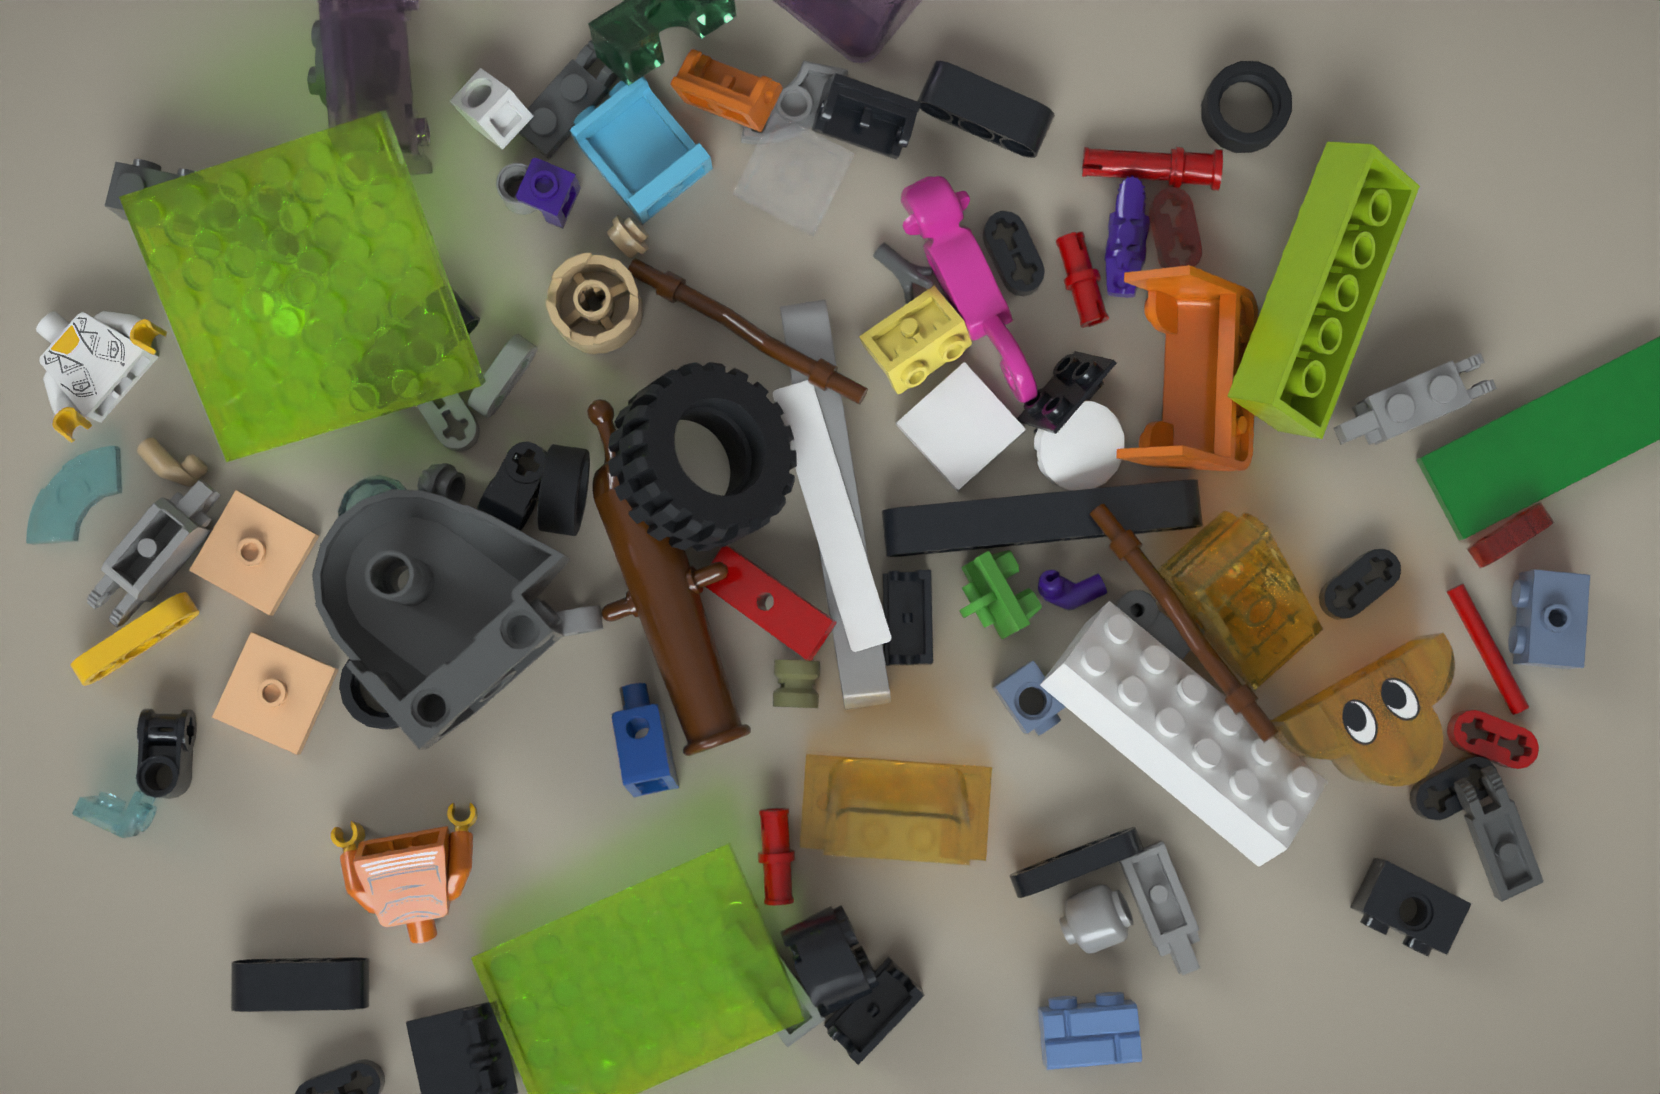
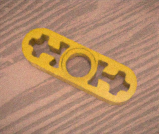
[70,592,200,686]

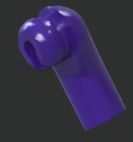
[1038,569,1108,610]

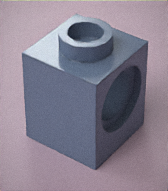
[992,660,1065,736]

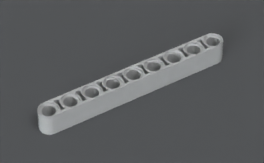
[780,300,891,710]

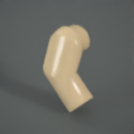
[137,438,208,487]

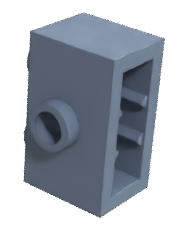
[1508,569,1590,669]

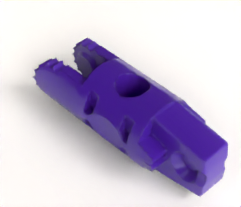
[1104,176,1150,298]

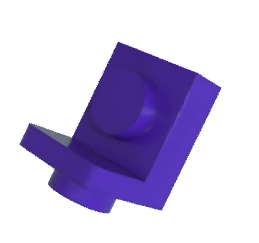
[516,158,581,229]

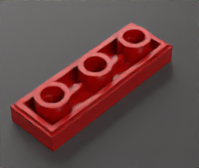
[705,545,837,661]

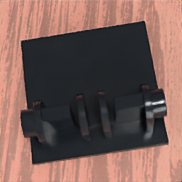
[1017,351,1117,435]
[406,1000,518,1094]

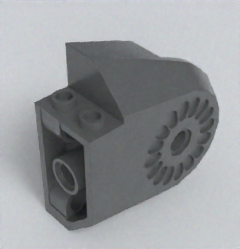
[312,489,570,749]

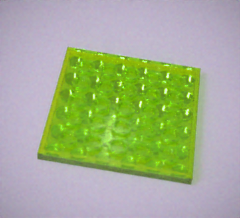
[119,110,486,462]

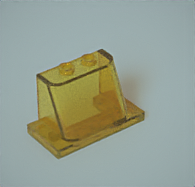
[800,754,992,865]

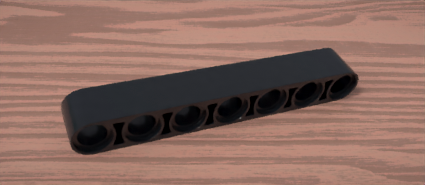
[882,479,1203,557]

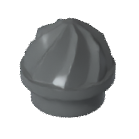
[417,463,466,503]

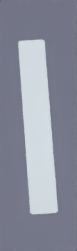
[773,380,891,652]

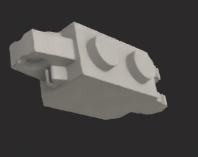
[1333,353,1497,445]
[87,480,220,628]

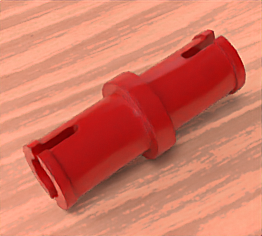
[1055,231,1109,328]
[758,808,795,906]

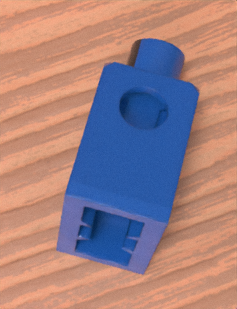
[612,683,679,798]

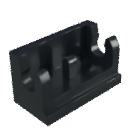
[811,73,921,159]
[883,570,933,666]
[824,956,925,1065]

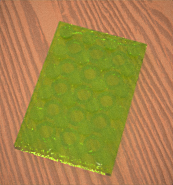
[471,842,806,1094]

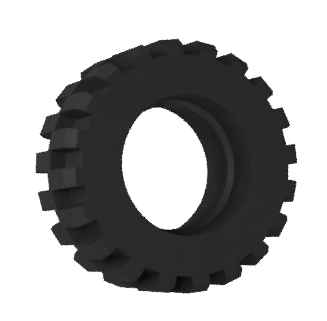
[608,362,797,551]

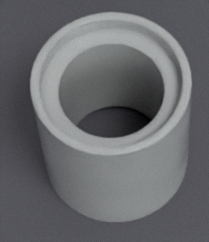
[496,163,537,215]

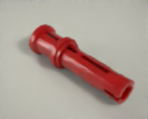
[1082,147,1223,191]

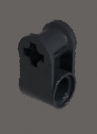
[477,442,547,531]
[136,709,196,799]

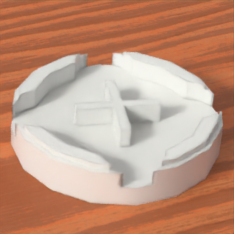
[1034,399,1125,491]

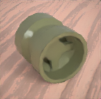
[773,660,820,708]

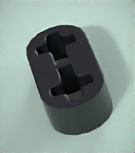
[983,211,1045,296]
[1319,549,1401,620]
[1410,756,1497,820]
[295,1059,385,1094]

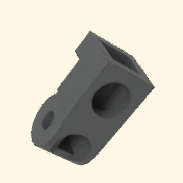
[1115,590,1205,660]

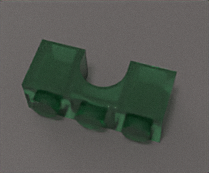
[588,0,737,86]

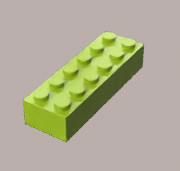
[1227,142,1420,439]

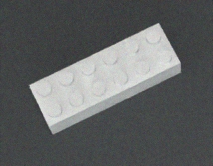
[1040,601,1328,867]

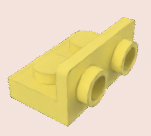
[859,286,972,394]

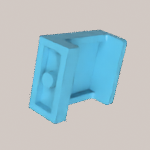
[570,74,713,225]

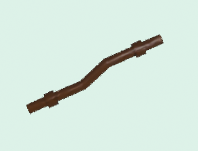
[628,258,868,405]
[1090,503,1279,743]

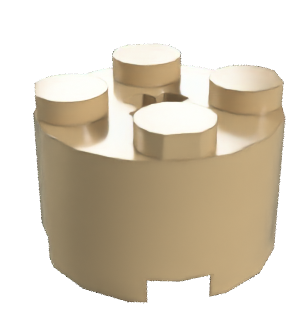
[546,253,643,355]

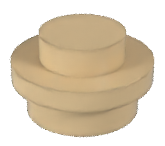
[607,215,649,258]

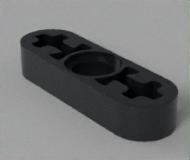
[1009,827,1144,898]

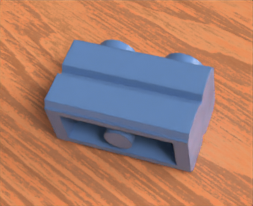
[1038,992,1142,1070]

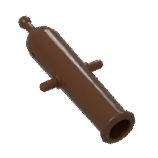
[587,399,751,756]

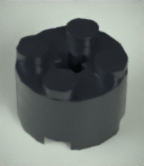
[780,905,880,1018]

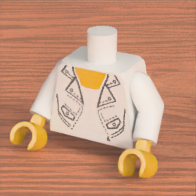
[36,311,168,443]

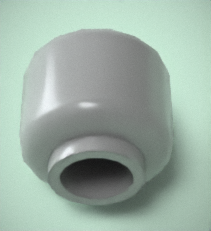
[1059,884,1133,954]

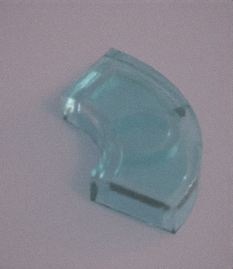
[26,445,122,545]

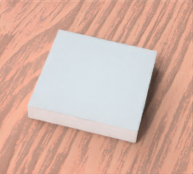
[896,362,1026,492]

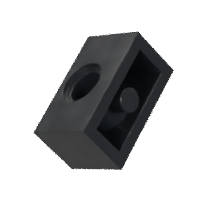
[1350,858,1471,957]

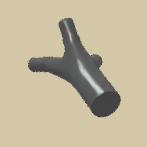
[873,243,933,303]

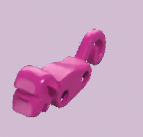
[901,176,1038,403]

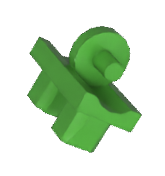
[959,550,1042,639]

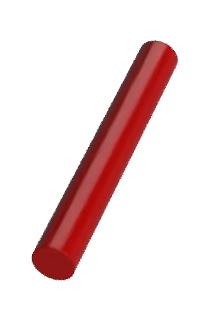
[1447,584,1529,715]

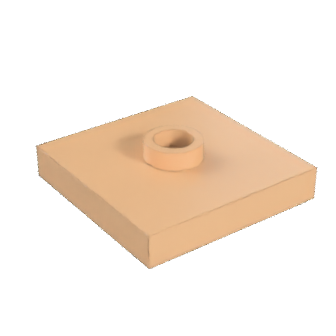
[189,490,319,616]
[212,632,339,754]

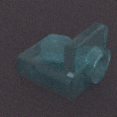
[72,790,157,838]

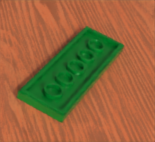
[1416,336,1660,541]

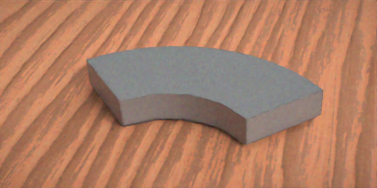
[741,61,848,145]

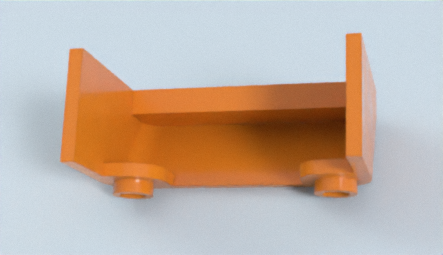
[1116,265,1258,471]

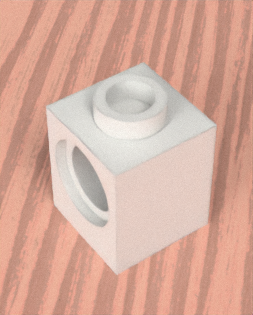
[450,68,534,150]

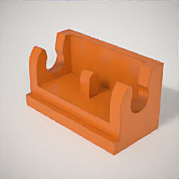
[670,49,783,132]

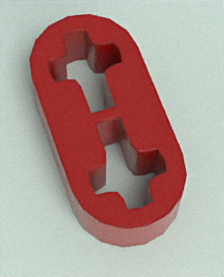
[1447,710,1539,769]

